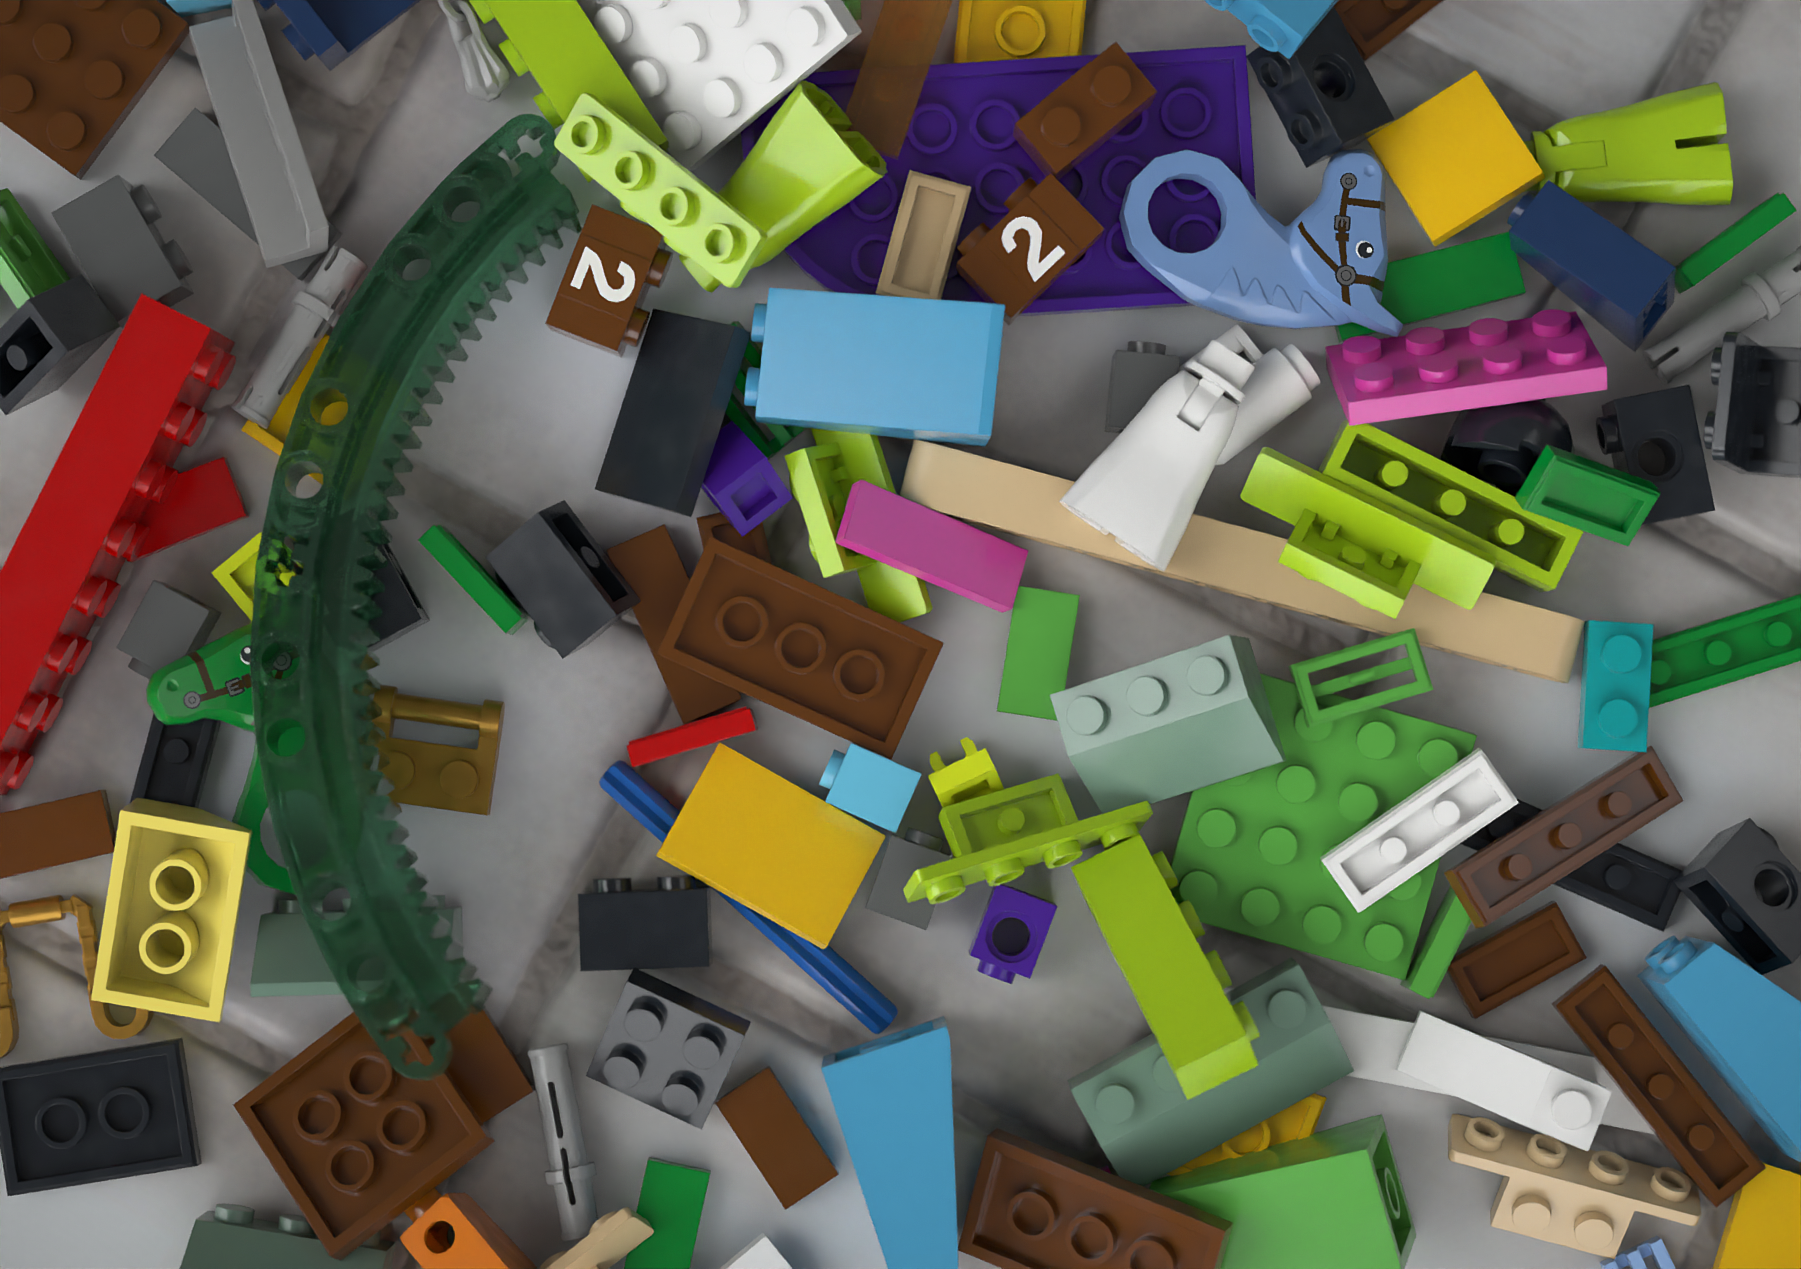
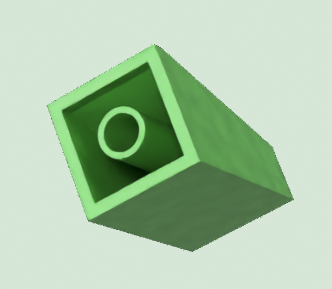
[1148,1114,1417,1269]

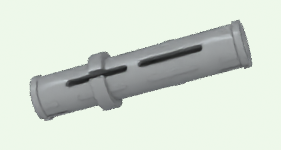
[231,245,368,429]
[1643,246,1801,385]
[527,1043,598,1241]

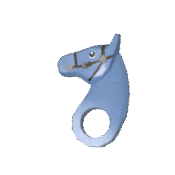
[1119,149,1403,337]

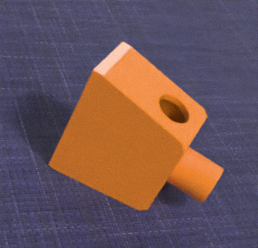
[400,1188,537,1269]

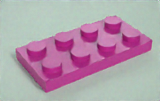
[1325,309,1607,426]

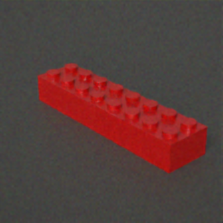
[0,293,236,796]

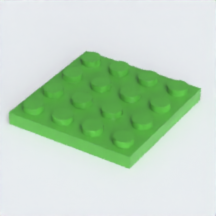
[1170,672,1477,981]

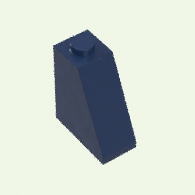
[1507,180,1676,352]

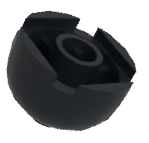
[1440,398,1575,497]

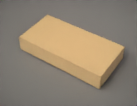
[876,170,971,300]

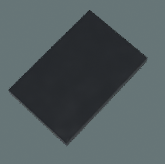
[595,309,751,517]
[0,1038,202,1196]

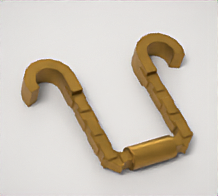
[0,894,154,1058]

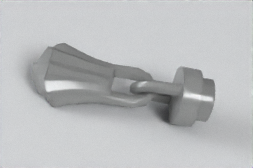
[437,0,510,102]

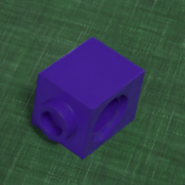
[701,421,793,537]
[969,884,1058,984]

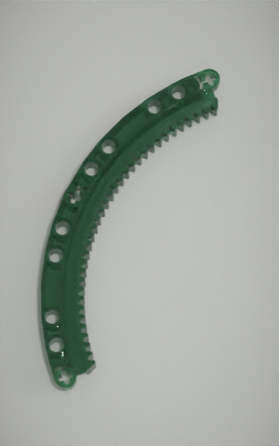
[250,113,582,1081]

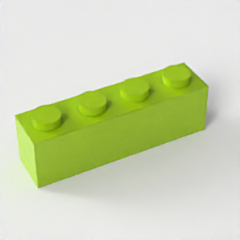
[468,0,669,192]
[1318,419,1584,592]
[1070,834,1260,1100]

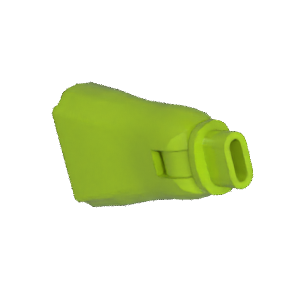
[679,80,887,293]
[1523,82,1733,205]

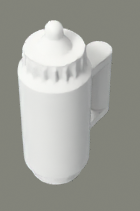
[1178,324,1321,465]

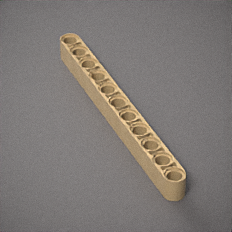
[899,440,1585,684]

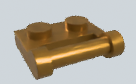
[364,684,505,815]

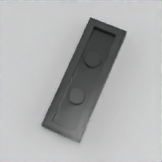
[154,108,343,281]

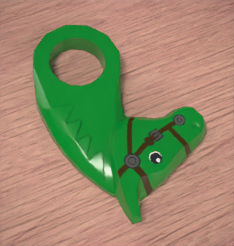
[146,584,368,895]

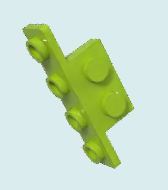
[554,93,767,288]
[784,428,933,623]
[1240,447,1497,619]
[903,773,1153,904]

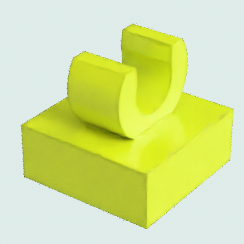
[927,737,1004,808]

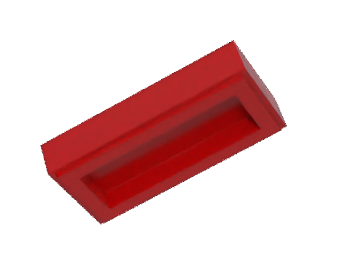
[127,457,249,563]
[626,706,758,767]

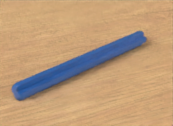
[599,760,898,1034]

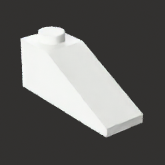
[1395,1010,1612,1152]

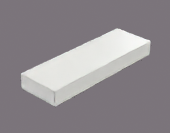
[1320,748,1519,913]

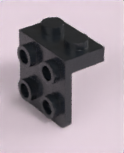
[1704,332,1801,478]

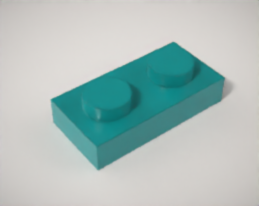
[1578,620,1654,752]

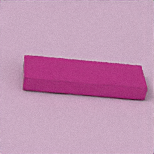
[835,480,1028,613]

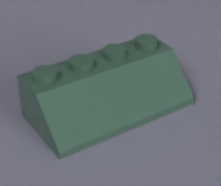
[1067,957,1354,1187]

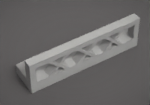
[189,0,329,268]

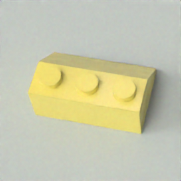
[91,797,252,1022]

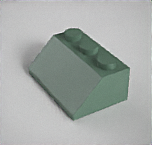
[1050,635,1287,814]
[250,895,464,997]
[180,1203,396,1269]

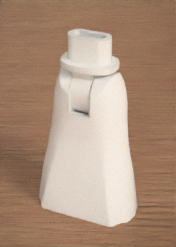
[1059,340,1255,572]

